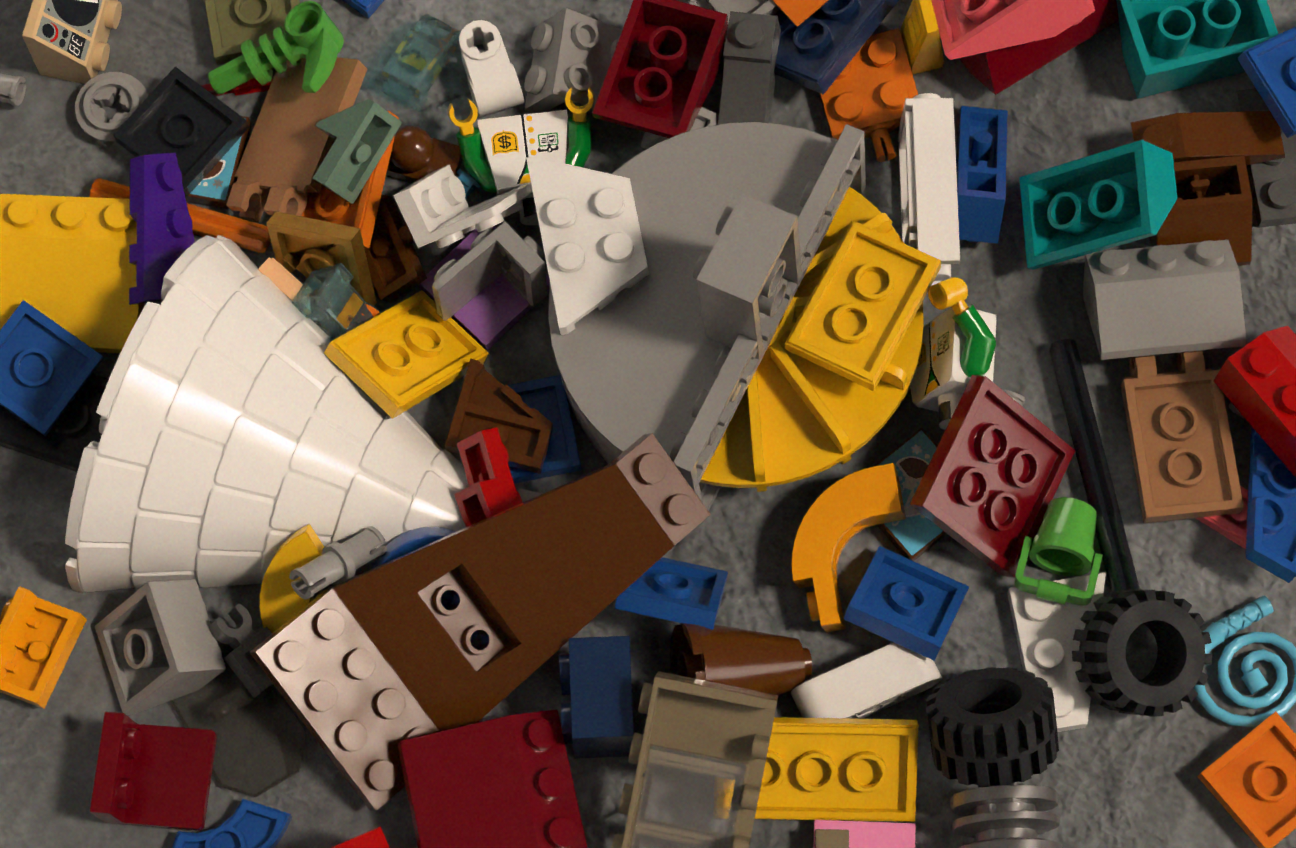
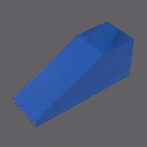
[956,106,1008,244]

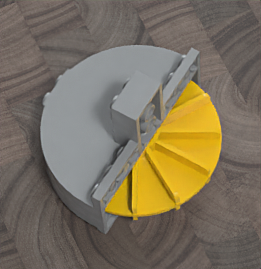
[546,122,924,511]

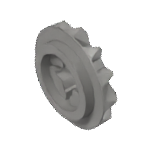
[75,72,149,144]

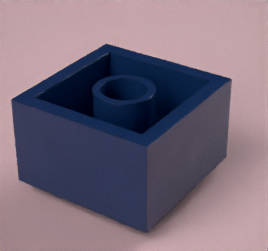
[559,636,634,759]

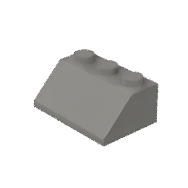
[1083,240,1246,360]

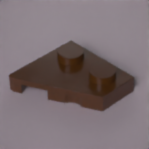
[445,359,553,474]

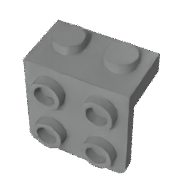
[524,8,622,113]
[432,221,548,321]

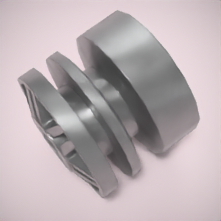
[950,783,1062,848]

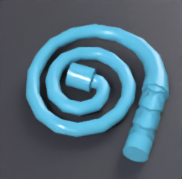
[1194,595,1296,728]

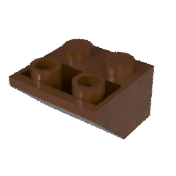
[1149,155,1252,266]

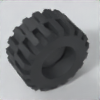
[1072,589,1212,717]
[926,667,1059,787]

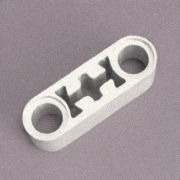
[791,642,943,719]

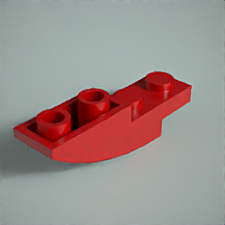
[454,427,522,527]

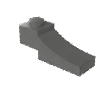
[718,11,781,125]

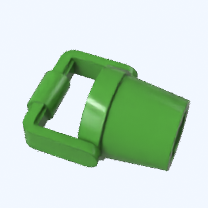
[1014,497,1103,606]

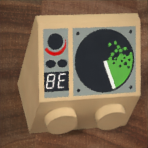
[22,0,122,84]

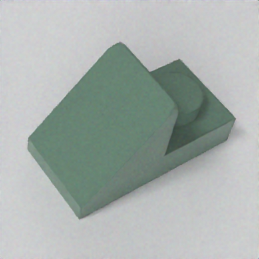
[312,99,402,204]

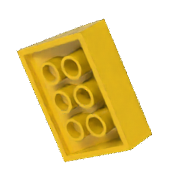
[0,194,145,353]

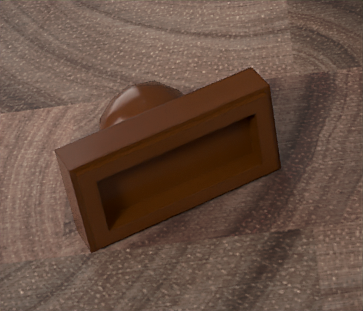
[386,126,462,184]

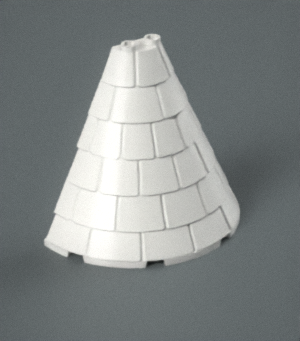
[65,235,469,594]

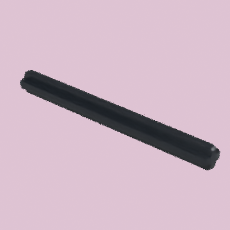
[1049,339,1140,592]

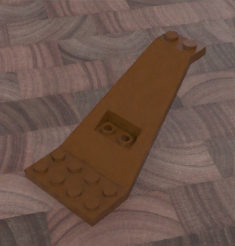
[250,433,711,811]

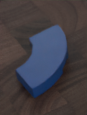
[172,799,292,848]

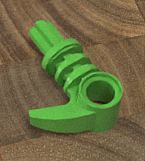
[208,1,344,94]

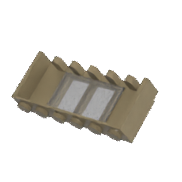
[612,671,778,848]

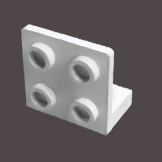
[393,165,533,248]

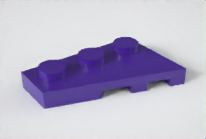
[129,152,195,305]

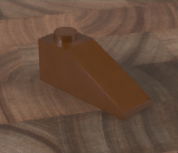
[1131,111,1285,165]

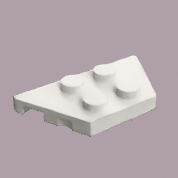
[526,156,649,335]

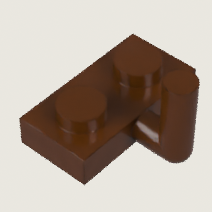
[365,194,427,302]

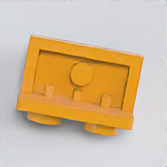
[0,586,87,709]

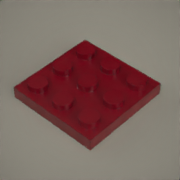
[910,375,1075,578]

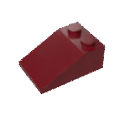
[592,0,728,138]

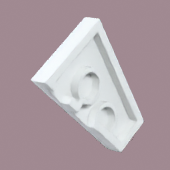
[1007,573,1106,732]

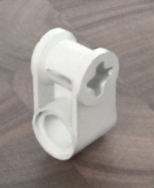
[459,20,524,117]

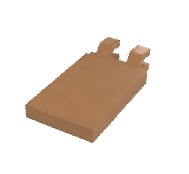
[226,57,367,223]
[1121,350,1244,523]

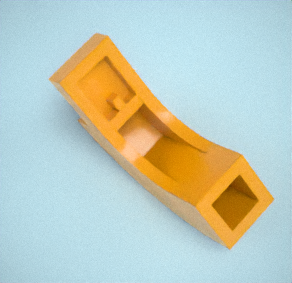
[792,463,906,633]

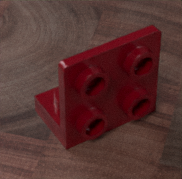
[90,712,217,831]

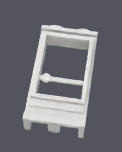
[898,93,960,294]

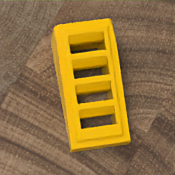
[900,0,944,74]

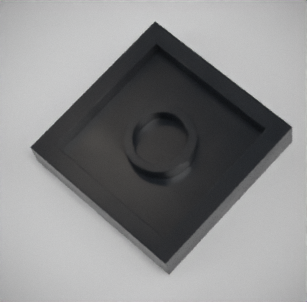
[113,66,249,196]

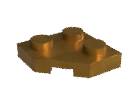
[267,211,377,314]

